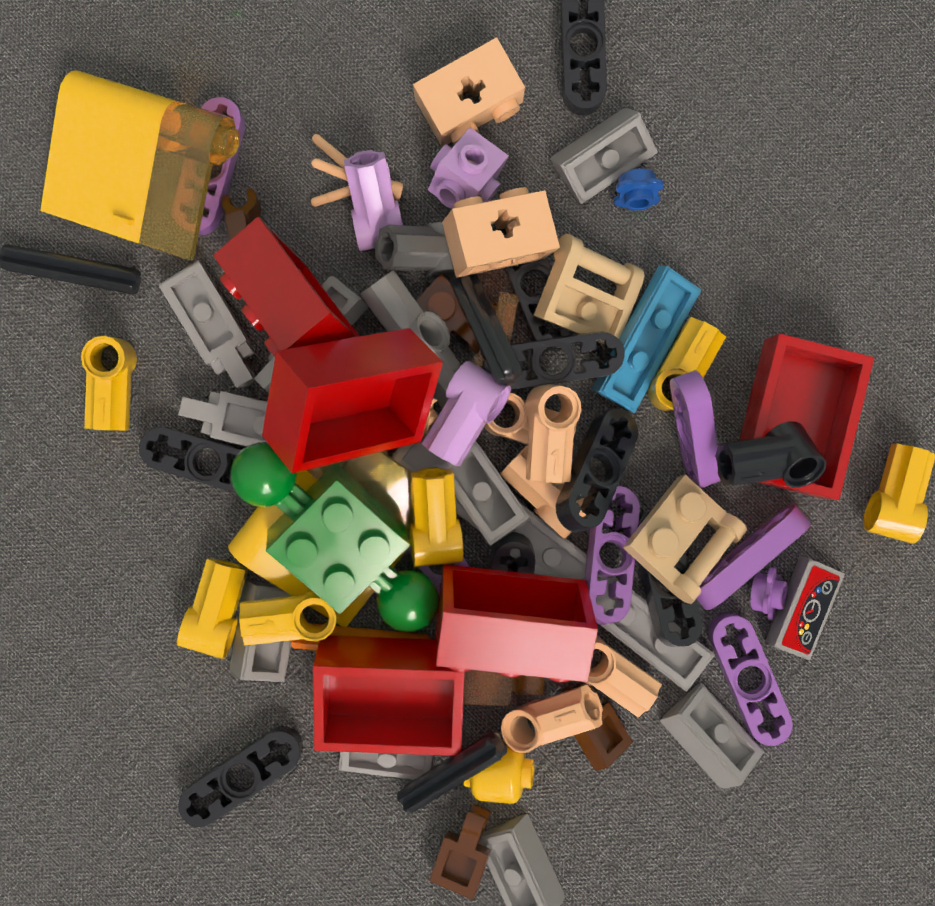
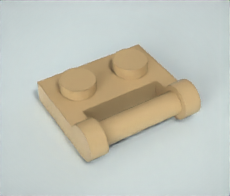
[533,234,644,345]
[622,474,747,604]

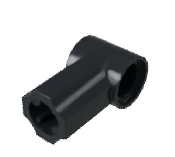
[715,421,827,488]

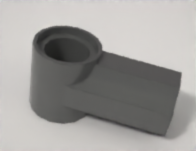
[375,222,455,277]

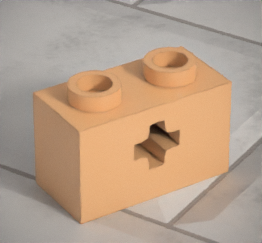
[413,37,525,147]
[442,187,560,278]

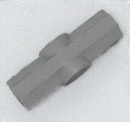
[360,270,461,409]

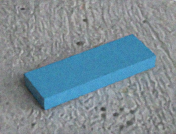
[592,265,701,413]

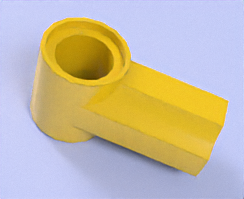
[648,317,726,411]
[81,336,137,431]
[863,443,935,544]
[410,467,463,567]
[177,558,248,659]
[239,591,339,646]

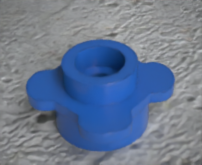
[614,169,664,211]

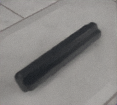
[0,244,141,295]
[450,273,523,386]
[397,732,507,813]

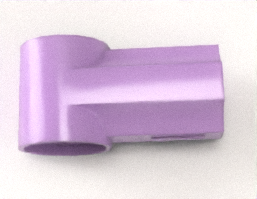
[344,150,403,251]
[422,361,511,466]

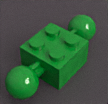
[230,442,439,632]

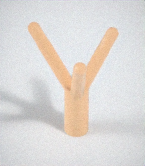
[311,134,403,207]

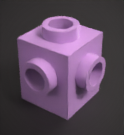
[428,128,509,209]

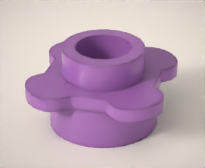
[751,567,788,620]

